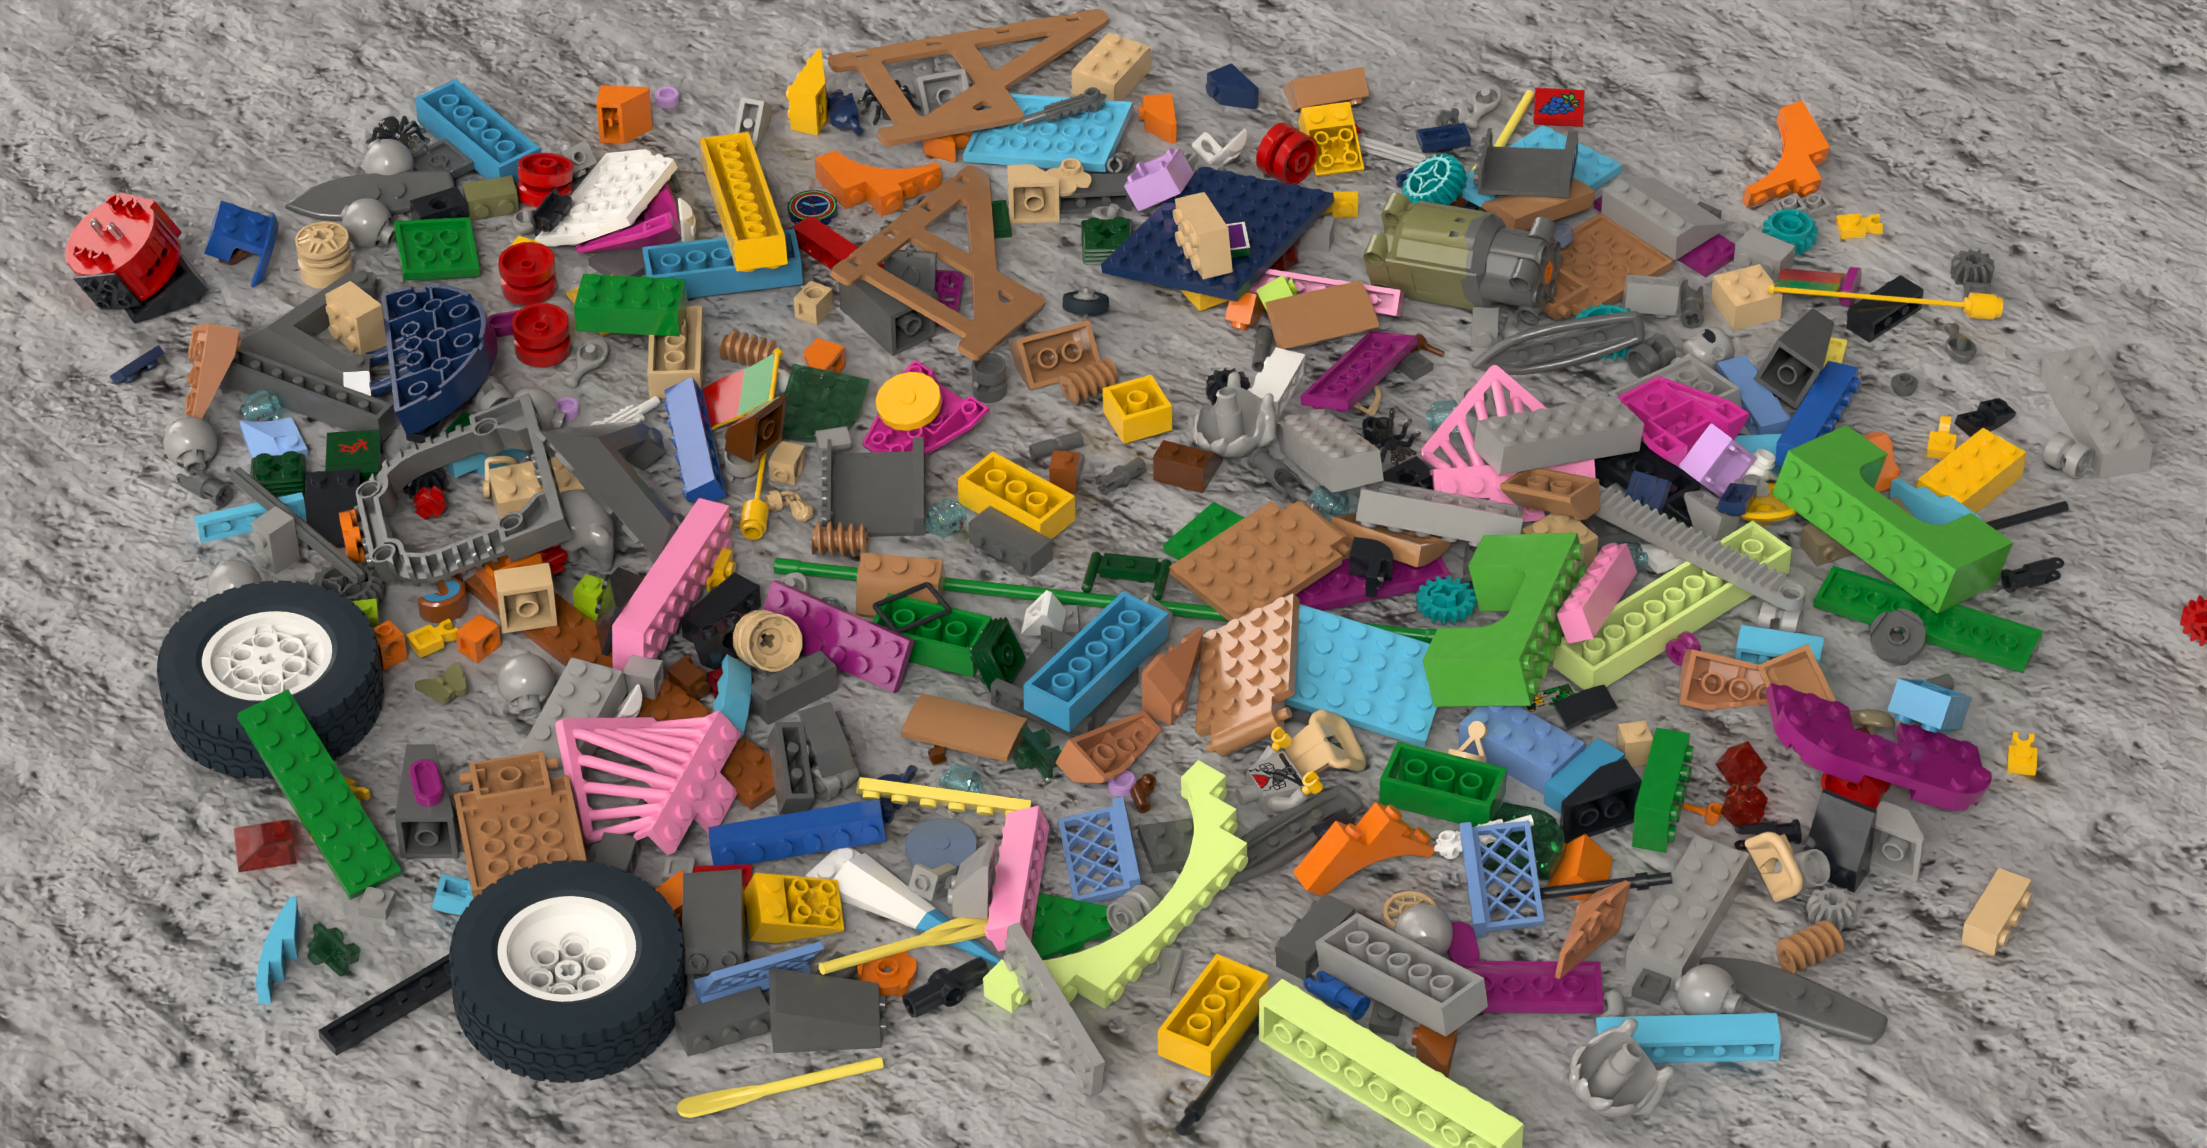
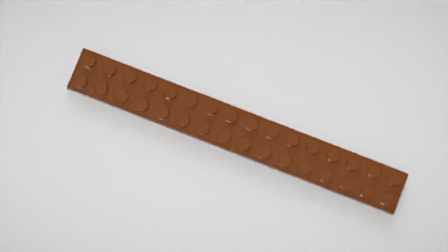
[464,574,776,810]

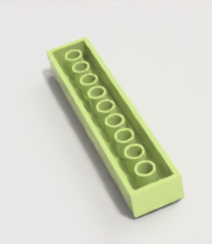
[1553,520,1792,690]
[1259,979,1524,1148]

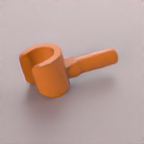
[1683,803,1724,825]

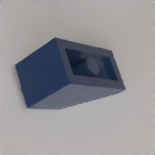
[1205,63,1259,109]

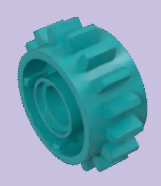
[1762,209,1818,256]

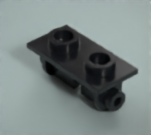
[531,187,572,236]

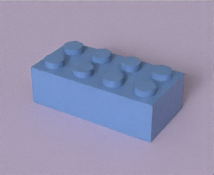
[1458,706,1585,795]

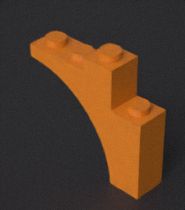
[1742,100,1830,208]
[815,150,942,217]
[1293,802,1435,896]

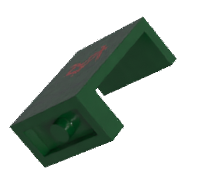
[325,429,383,483]

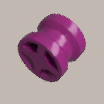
[1665,631,1701,666]

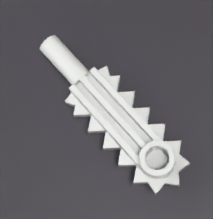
[590,396,661,426]
[1434,815,1534,859]

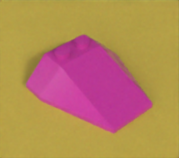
[576,181,682,253]
[1617,376,1749,467]

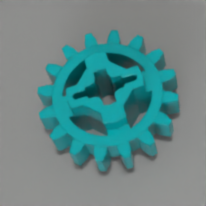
[1416,575,1476,625]

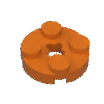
[339,509,366,564]
[857,945,917,997]

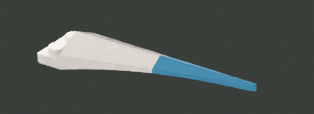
[805,847,1001,967]

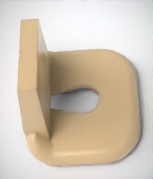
[1284,710,1366,777]
[1745,832,1803,902]

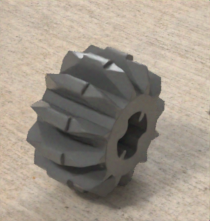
[1950,248,1995,288]

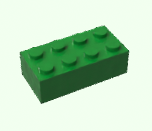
[574,274,688,336]
[872,593,992,677]
[1632,727,1694,853]
[1379,742,1507,827]

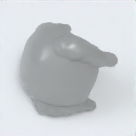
[1192,372,1277,458]
[559,489,615,571]
[1569,1018,1675,1118]

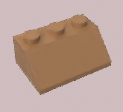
[1283,67,1369,112]
[1009,320,1101,390]
[1500,468,1600,520]
[855,552,946,618]

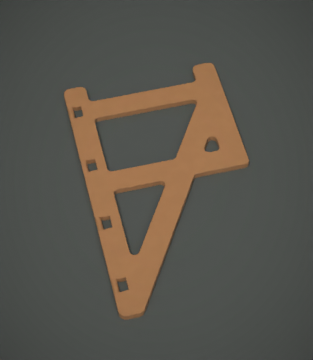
[828,9,1108,146]
[830,165,1046,361]

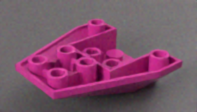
[862,360,990,456]

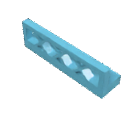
[194,492,306,543]

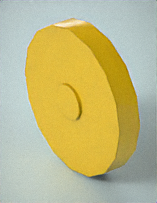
[875,372,942,431]

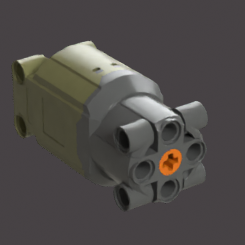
[1363,193,1564,324]

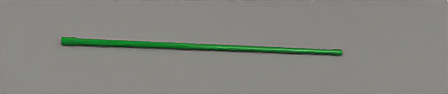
[774,557,1437,644]

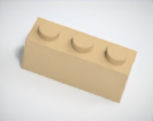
[1961,868,2033,956]

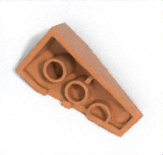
[185,323,241,419]
[1142,627,1203,725]
[1679,649,1768,710]
[1055,710,1162,783]
[1555,880,1631,979]

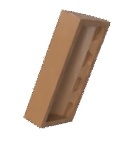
[1482,178,1595,230]
[1265,280,1380,350]
[1331,512,1451,567]
[1757,644,1836,761]
[901,693,1028,762]

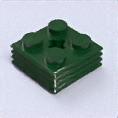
[1081,216,1133,265]
[250,451,307,500]
[969,617,1026,693]

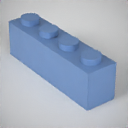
[1716,355,1791,435]

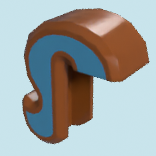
[418,573,468,623]

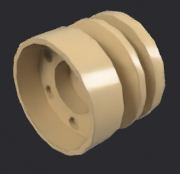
[295,221,353,289]
[733,610,802,672]

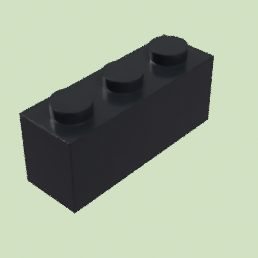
[1846,275,1924,343]
[681,572,761,643]

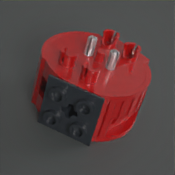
[65,192,182,310]

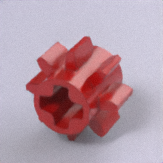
[413,485,447,520]
[539,544,568,577]

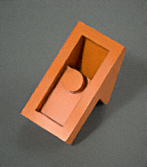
[922,131,972,162]

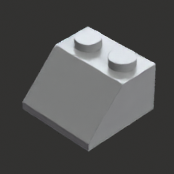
[913,68,969,116]
[1870,800,1925,882]
[948,840,995,919]

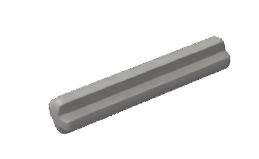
[1358,136,1427,167]

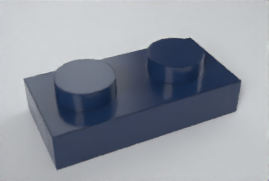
[1416,123,1471,152]
[110,345,164,384]
[1718,483,1757,517]

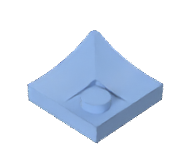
[239,417,308,458]

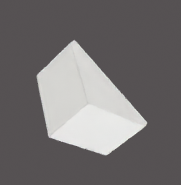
[1021,590,1066,636]

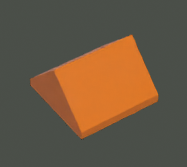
[1548,834,1613,900]

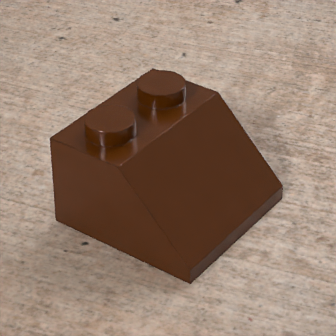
[725,395,787,463]
[1153,440,1223,493]

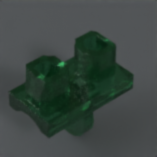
[1013,726,1062,780]
[307,922,361,977]

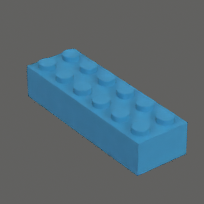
[415,79,541,185]
[642,229,803,299]
[1023,591,1169,733]

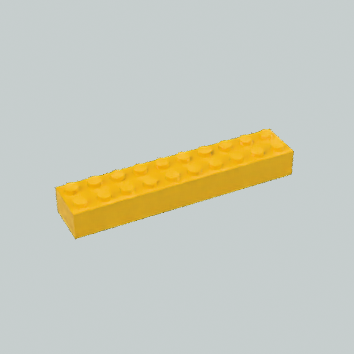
[699,132,788,272]

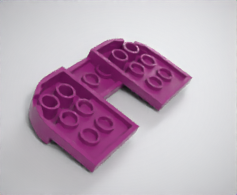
[1766,683,1992,811]

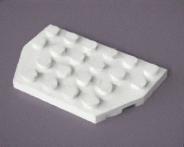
[535,149,678,248]

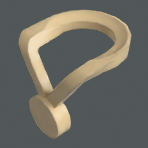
[1352,384,1382,416]
[483,456,519,497]
[1447,721,1488,762]

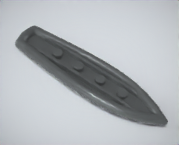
[285,171,455,221]
[1471,311,1645,375]
[1228,785,1364,885]
[1699,957,1888,1045]

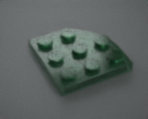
[782,363,870,443]
[1481,802,1566,881]

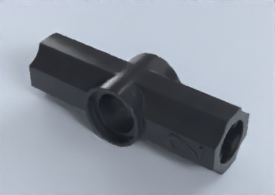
[902,957,990,1018]

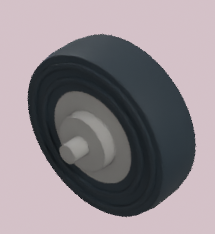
[1062,287,1109,318]

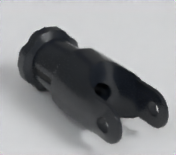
[2001,557,2064,593]
[1734,819,1802,850]

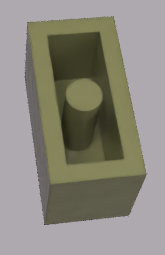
[462,175,519,221]

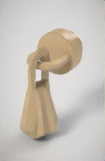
[764,490,815,523]

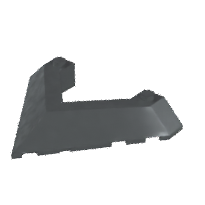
[240,272,377,397]
[536,422,685,564]

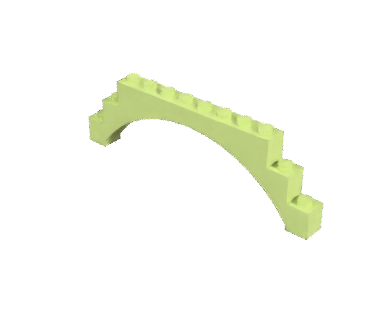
[983,760,1248,1013]

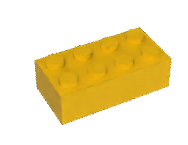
[1917,428,2026,513]
[958,451,1076,540]
[1158,954,1269,1077]

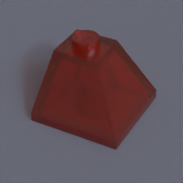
[234,819,297,872]

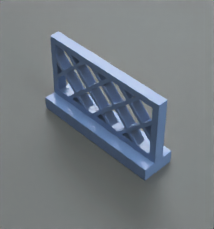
[1058,797,1142,903]
[1460,821,1544,938]
[691,941,824,1004]

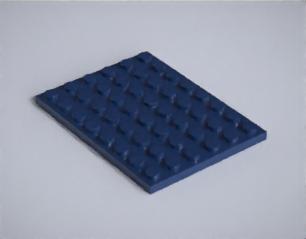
[1101,167,1334,302]

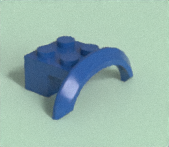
[204,200,279,288]

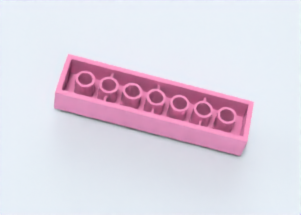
[612,498,732,671]

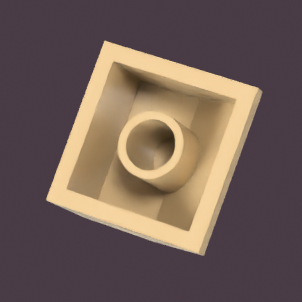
[1007,164,1060,224]

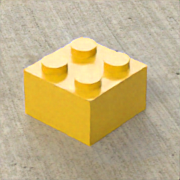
[1103,375,1172,444]

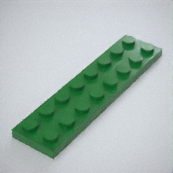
[1813,566,2043,673]
[237,689,401,900]

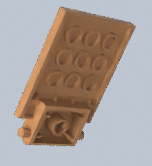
[1543,213,1673,320]
[1169,501,1352,621]
[1195,593,1300,757]
[454,751,587,899]

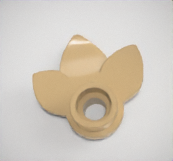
[1046,158,1092,197]

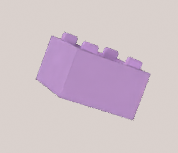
[1124,148,1194,212]
[1679,423,1757,498]

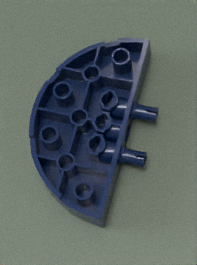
[366,284,498,436]

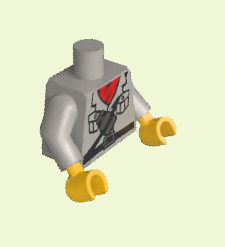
[1236,727,1323,815]

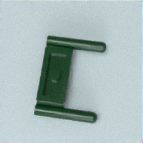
[1081,552,1172,600]

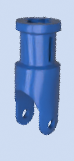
[1304,971,1370,1020]

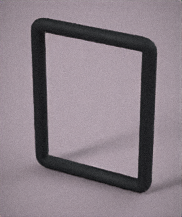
[873,582,952,634]

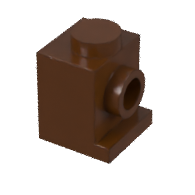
[667,654,711,701]

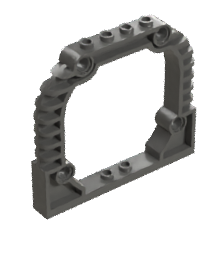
[354,393,573,587]

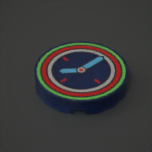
[788,190,838,225]

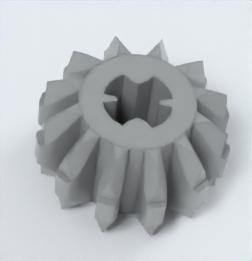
[1806,884,1857,933]

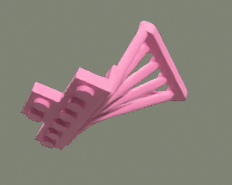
[1420,365,1596,522]
[555,710,742,855]

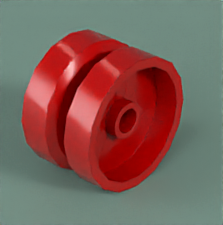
[1256,122,1318,185]
[517,153,573,208]
[498,242,557,305]
[511,303,571,367]
[1821,773,1892,809]

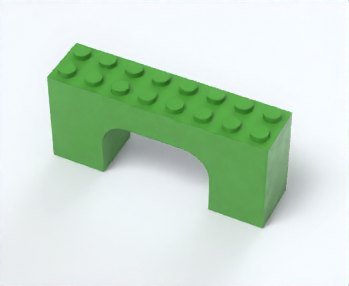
[1772,425,2013,614]
[1422,533,1588,707]

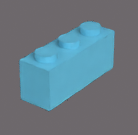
[1735,625,1824,667]

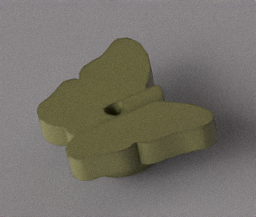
[415,662,467,704]

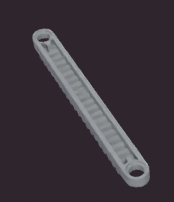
[1594,485,1805,611]

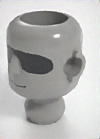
[1670,326,1735,371]

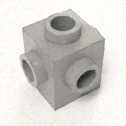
[557,140,597,180]

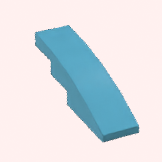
[1890,478,1982,525]
[713,654,752,739]
[256,896,300,1004]

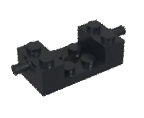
[1594,441,1701,528]

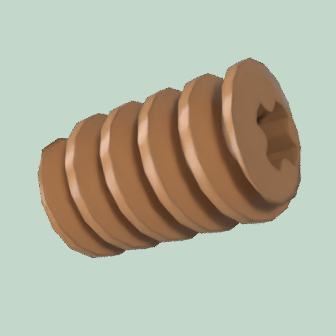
[719,329,777,367]
[1059,358,1118,405]
[812,521,870,557]
[1776,920,1844,974]

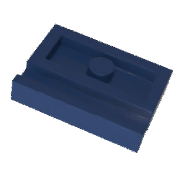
[1624,470,1672,515]

